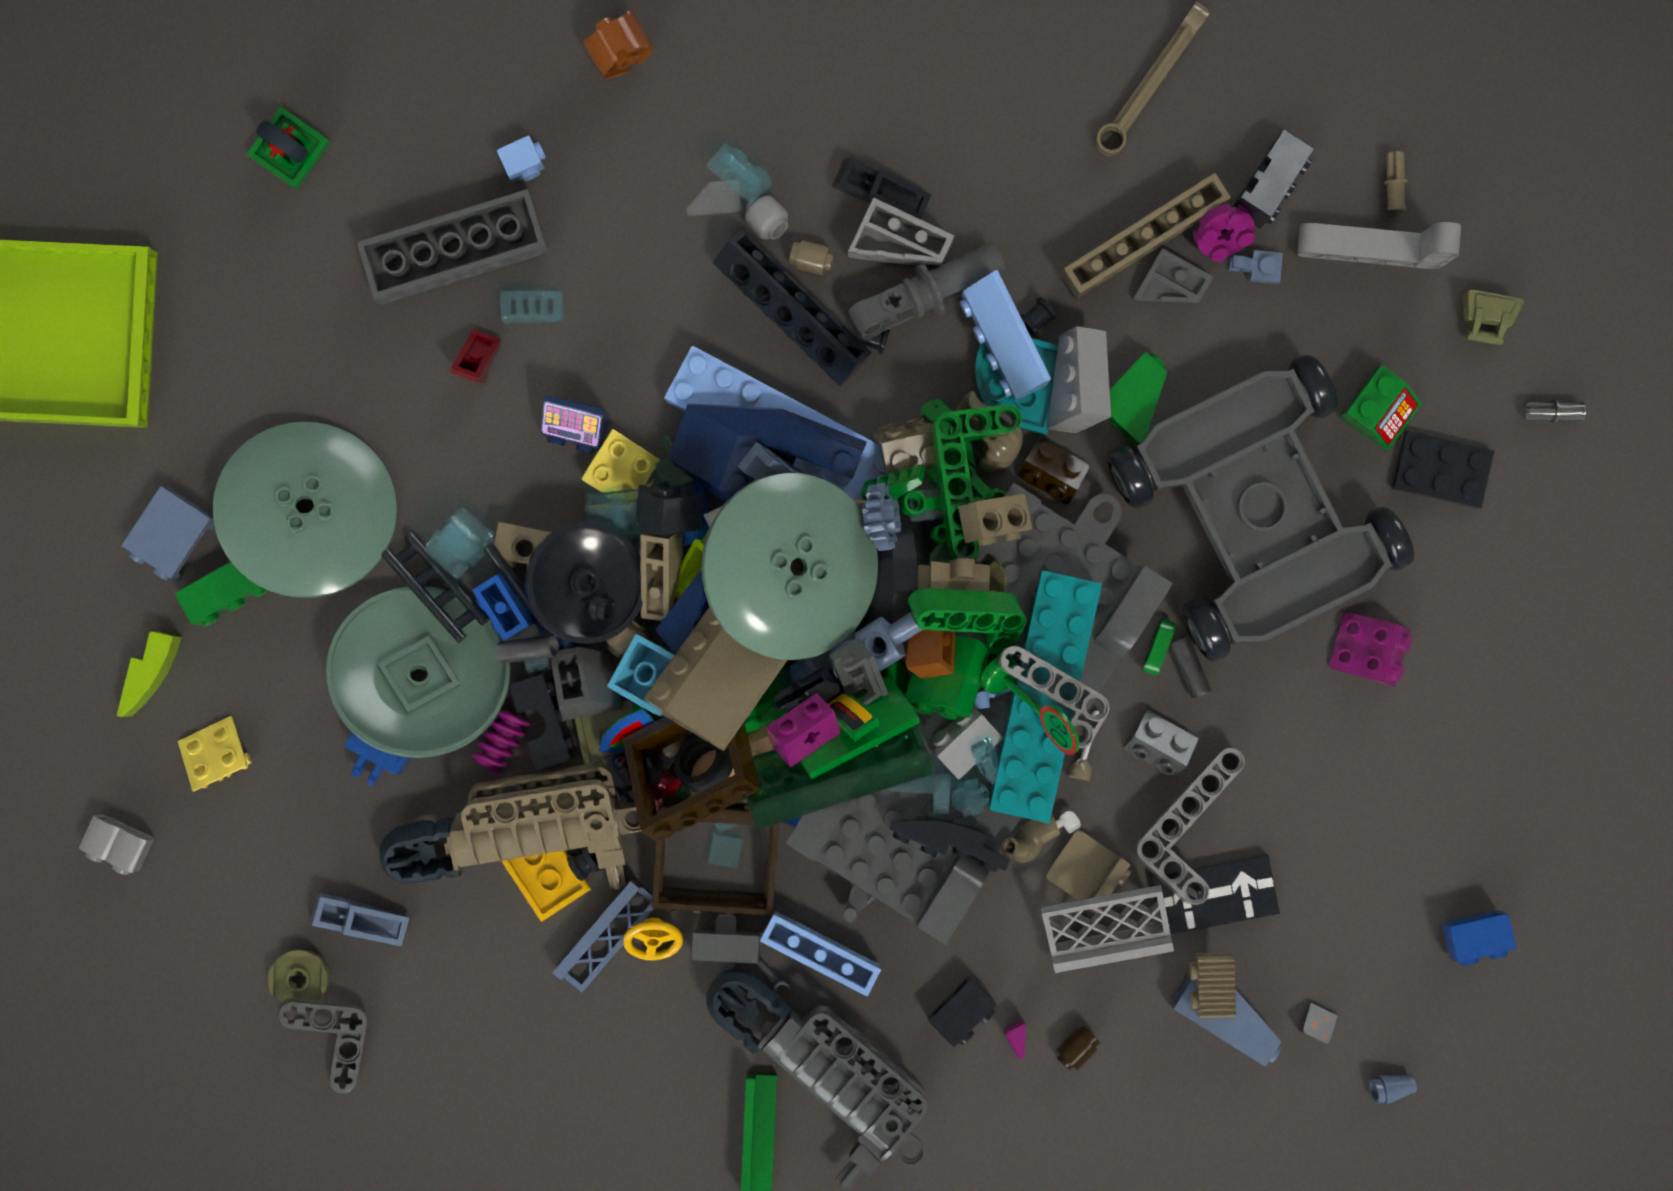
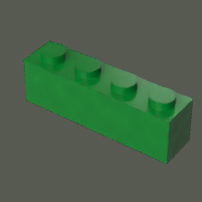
[174,562,270,627]

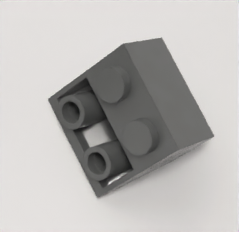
[550,647,622,721]

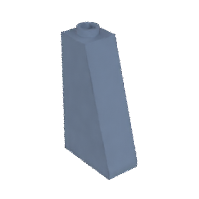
[1169,973,1282,1067]

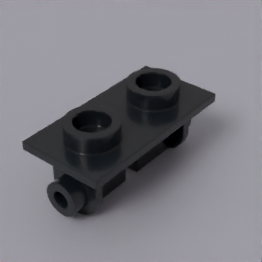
[604,750,635,803]

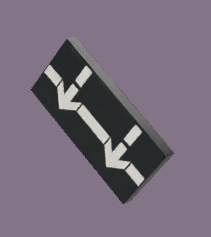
[1150,854,1280,934]

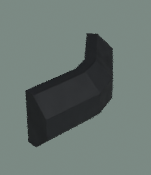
[867,500,930,659]

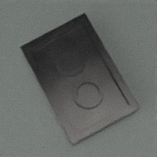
[1392,430,1495,509]

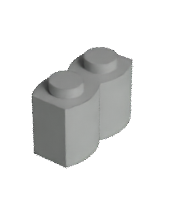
[79,814,154,875]

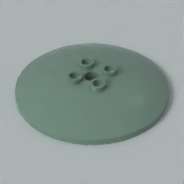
[213,422,397,598]
[702,473,878,660]
[326,586,510,758]

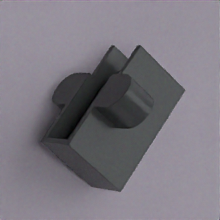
[691,913,761,976]

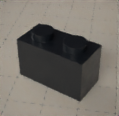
[927,975,996,1047]

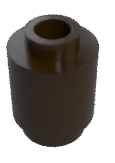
[1056,1026,1101,1071]

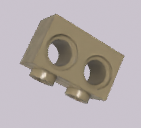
[958,494,1032,547]

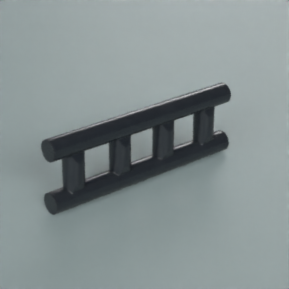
[381,531,490,643]

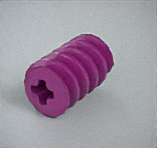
[471,710,531,776]

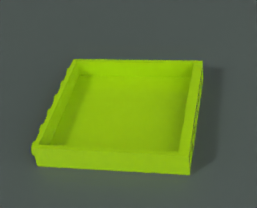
[0,240,158,428]

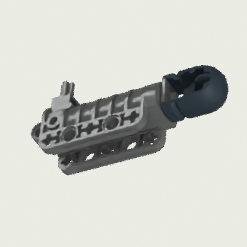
[706,970,928,1191]

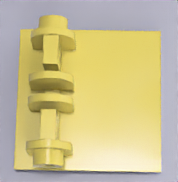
[581,429,660,509]
[178,716,252,792]

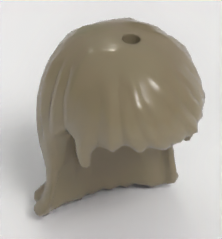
[956,391,1023,472]

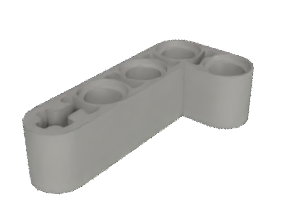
[998,646,1110,748]

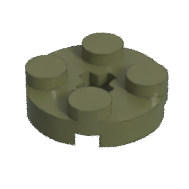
[268,949,330,1010]

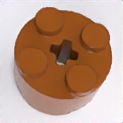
[582,10,654,79]

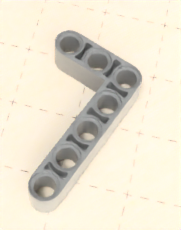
[1297,222,1461,269]
[1134,748,1245,905]

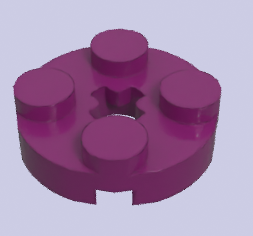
[1194,204,1255,262]

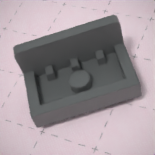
[1124,710,1199,777]

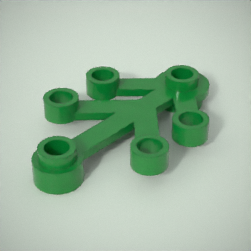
[900,465,1006,544]

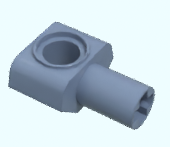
[855,611,923,671]

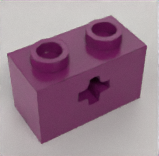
[766,693,841,767]

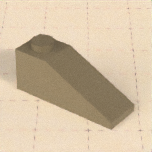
[641,531,683,621]

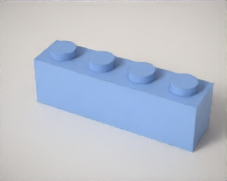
[760,910,881,997]

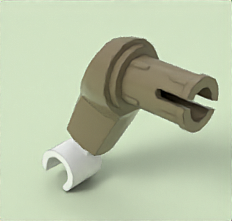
[1001,811,1081,863]

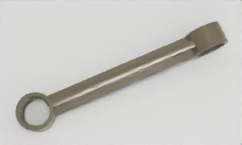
[1095,1,1212,156]

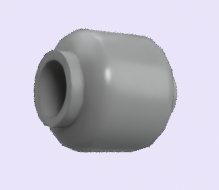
[745,195,788,240]

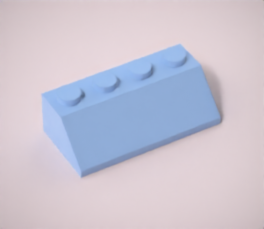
[959,270,1051,402]

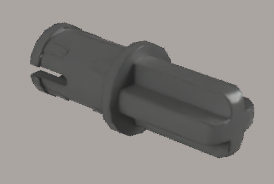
[1523,399,1586,423]

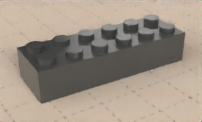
[356,189,550,305]

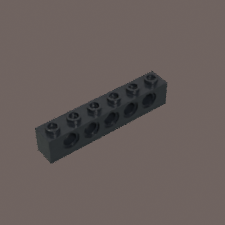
[712,229,872,386]

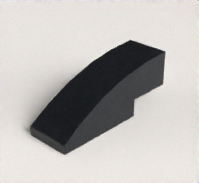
[832,157,931,220]

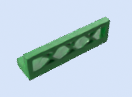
[741,1072,777,1191]

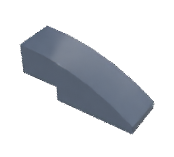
[310,892,409,947]

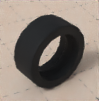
[673,735,733,793]

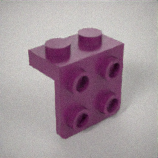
[1330,613,1412,688]

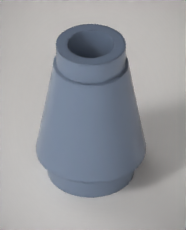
[1369,1075,1417,1106]

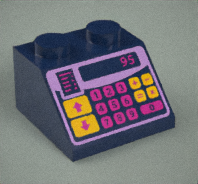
[541,395,610,454]

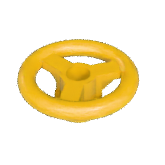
[623,918,683,960]

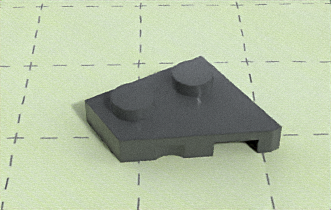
[1133,248,1214,303]

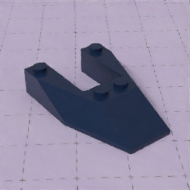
[668,403,867,503]

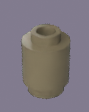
[789,240,834,276]

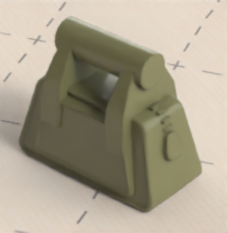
[1462,289,1524,346]

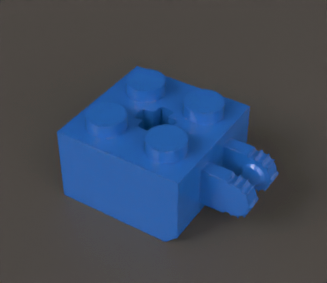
[344,733,413,787]

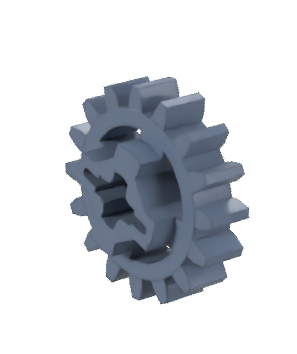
[862,483,902,551]

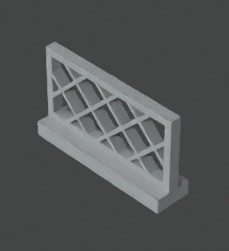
[1041,885,1174,973]

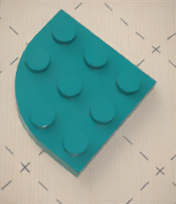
[975,338,1058,436]

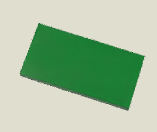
[800,676,920,779]

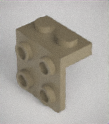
[871,418,945,475]
[1046,830,1131,914]

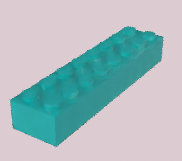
[987,570,1102,824]

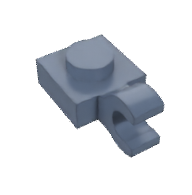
[1229,250,1283,284]

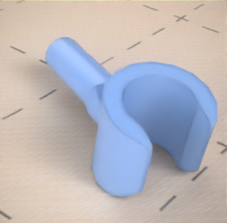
[974,687,1012,709]

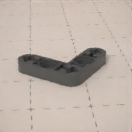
[278,998,367,1094]

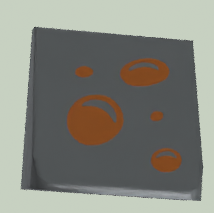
[1297,1002,1338,1045]

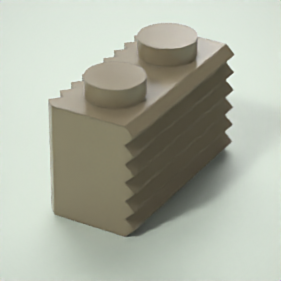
[1189,952,1237,1018]

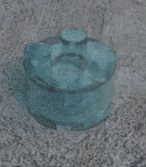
[425,507,496,579]

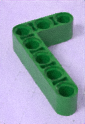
[930,405,1022,560]

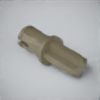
[1384,151,1408,212]

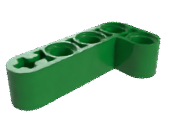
[908,588,1027,656]

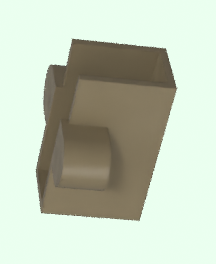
[917,558,990,592]

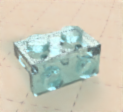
[707,143,772,203]

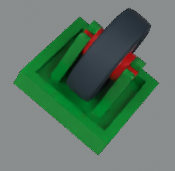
[246,106,331,190]

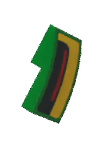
[827,691,880,742]

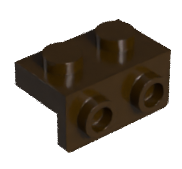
[1017,436,1090,504]

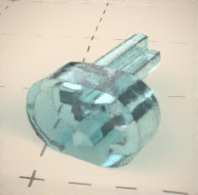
[889,771,951,815]

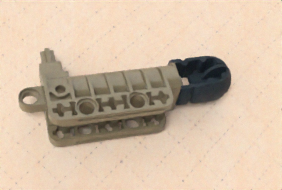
[379,763,641,890]

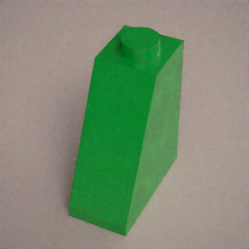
[1107,352,1167,446]

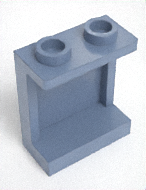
[121,486,215,581]

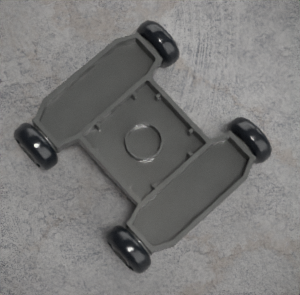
[1107,355,1414,662]

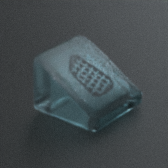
[971,737,999,783]

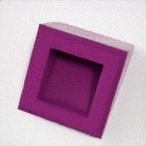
[1004,1019,1026,1060]

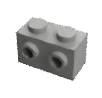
[927,706,1003,780]

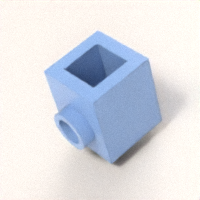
[497,135,546,183]

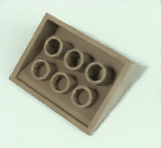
[644,607,787,751]

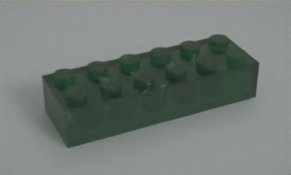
[746,725,932,830]

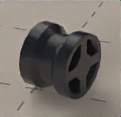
[567,847,603,881]

